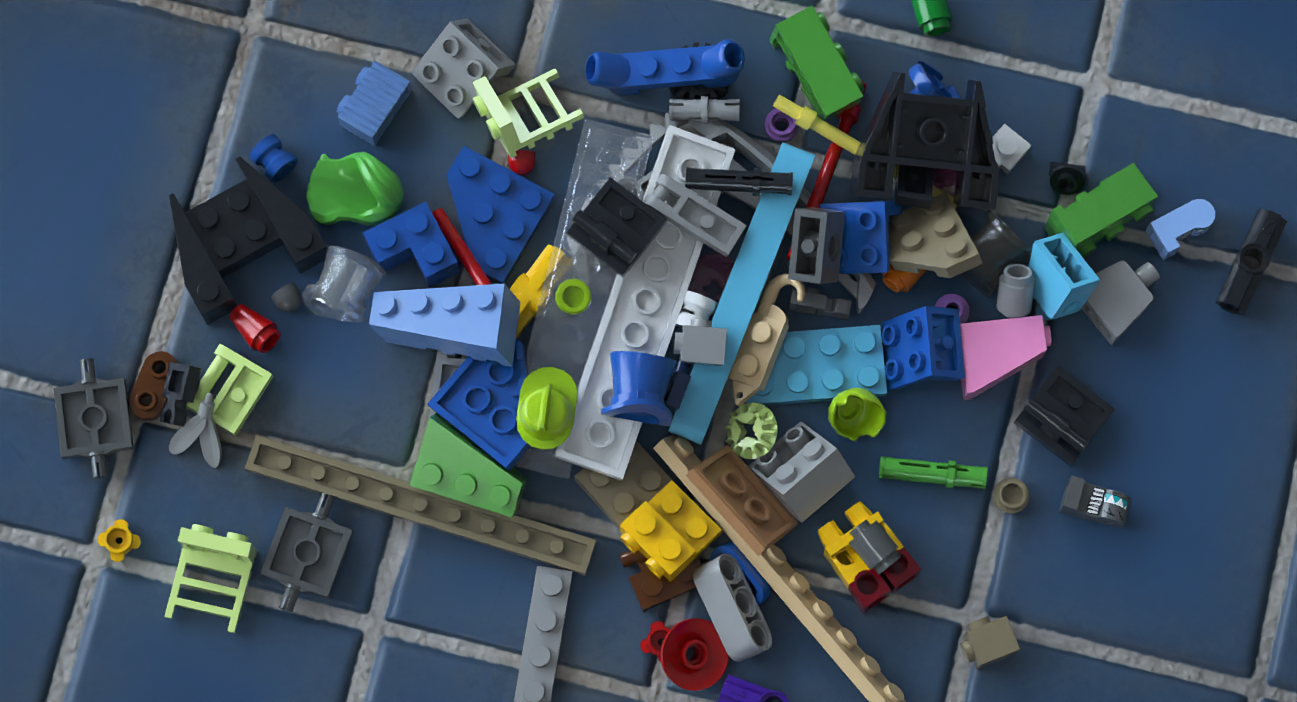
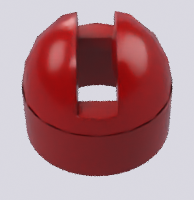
[508,150,536,176]

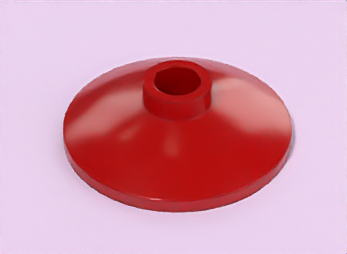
[661,618,729,691]

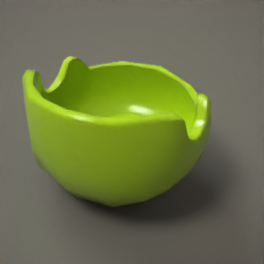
[828,388,886,441]

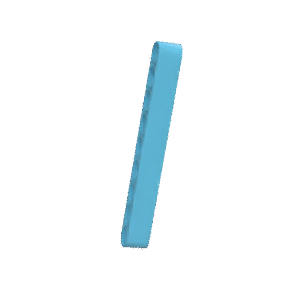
[668,142,815,444]

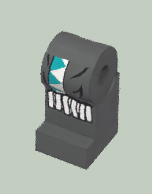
[1059,475,1132,527]

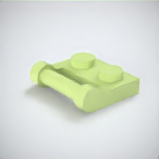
[186,344,274,436]

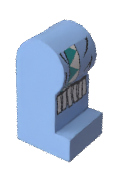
[1146,199,1215,260]

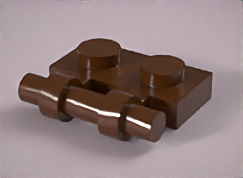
[619,550,701,612]

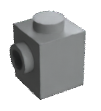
[673,319,727,366]

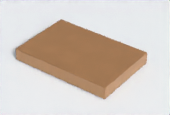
[686,445,799,556]

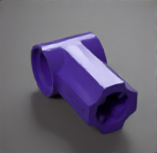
[718,674,789,702]

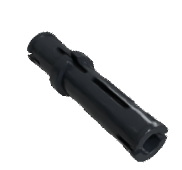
[685,167,793,196]

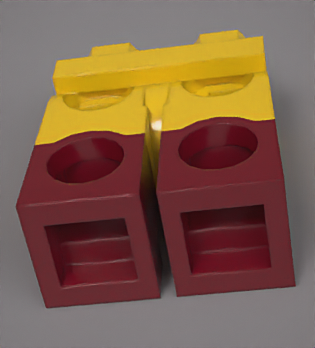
[818,501,921,614]

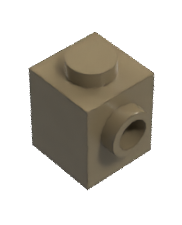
[960,616,1020,670]

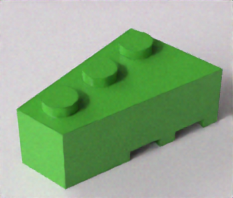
[769,6,864,121]
[1043,163,1158,258]
[410,413,528,518]

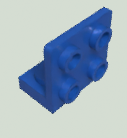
[820,201,902,274]
[881,306,965,391]

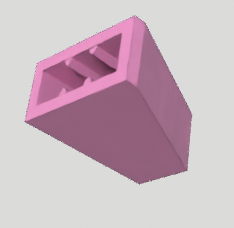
[960,315,1051,400]

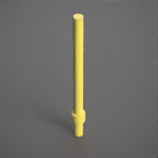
[773,94,957,208]

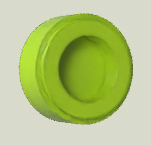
[555,279,591,315]

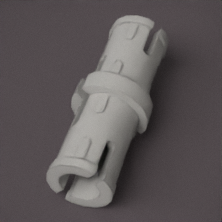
[669,96,740,124]

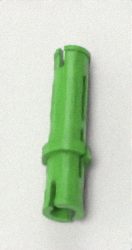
[878,456,988,490]

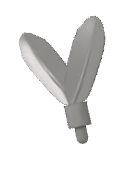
[169,393,222,468]

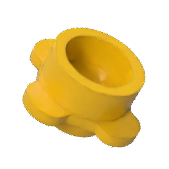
[98,519,141,562]

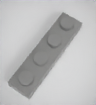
[514,566,573,702]

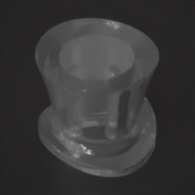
[302,246,386,322]

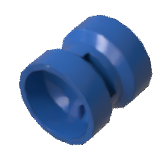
[249,134,298,183]

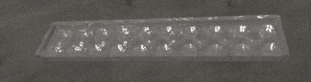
[514,119,654,480]

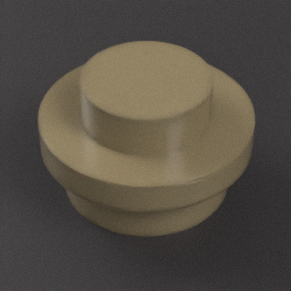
[993,478,1029,514]

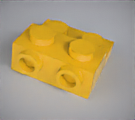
[620,480,722,582]

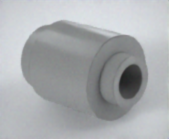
[996,264,1035,318]

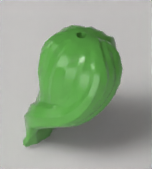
[307,151,404,226]

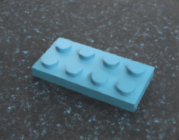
[745,325,887,406]

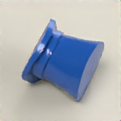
[601,351,676,426]

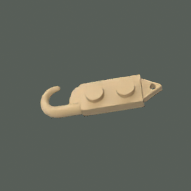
[728,273,805,407]

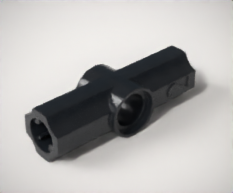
[1215,209,1287,316]

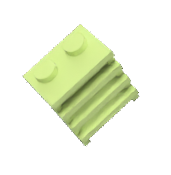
[472,69,584,158]
[164,524,258,633]

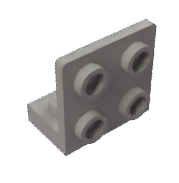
[412,18,516,118]

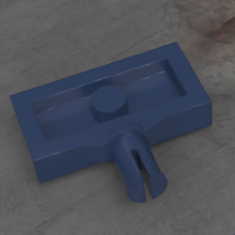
[664,354,691,413]

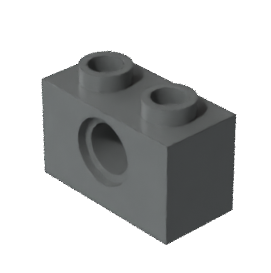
[788,207,845,284]

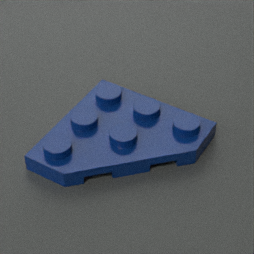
[446,145,555,284]
[427,339,530,471]

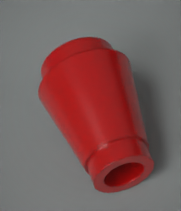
[229,304,281,354]

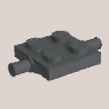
[53,358,134,479]
[260,493,354,613]

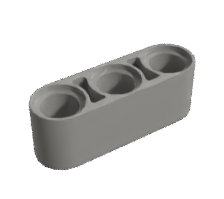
[693,554,772,662]

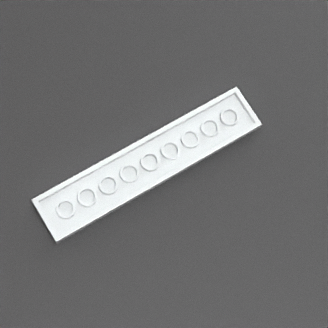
[554,125,735,481]

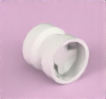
[675,291,718,329]

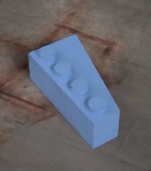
[369,283,520,367]

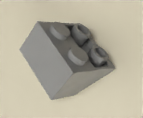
[748,421,855,523]

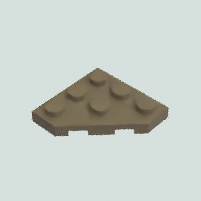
[888,192,983,278]

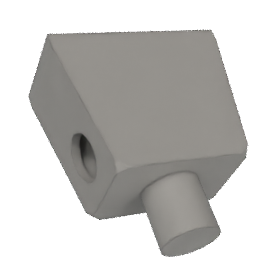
[1081,260,1160,345]

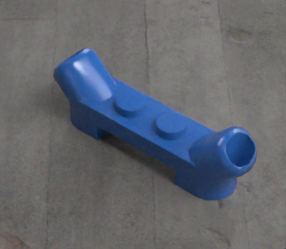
[585,39,745,95]

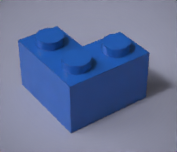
[363,201,460,288]

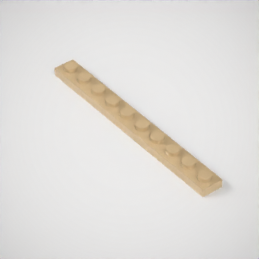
[653,434,906,702]

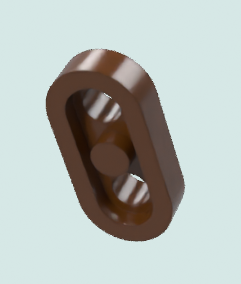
[129,351,178,421]

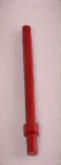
[787,81,867,260]

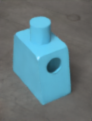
[1028,232,1100,320]

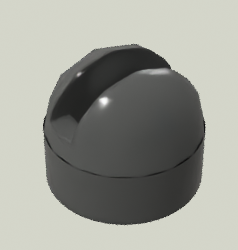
[271,282,302,313]

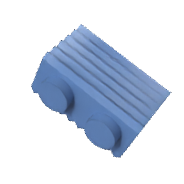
[337,61,412,146]

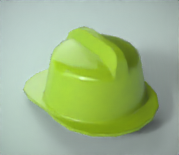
[516,367,577,450]

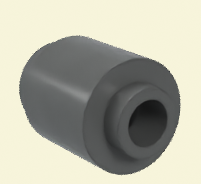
[849,520,901,575]

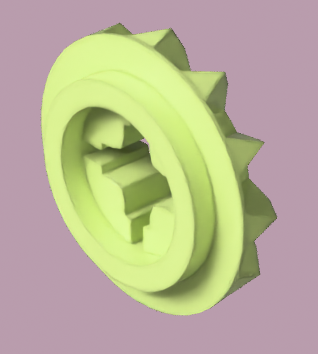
[724,402,778,459]

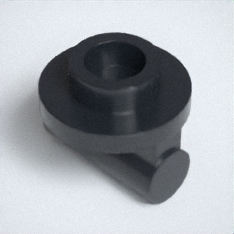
[1049,162,1086,195]

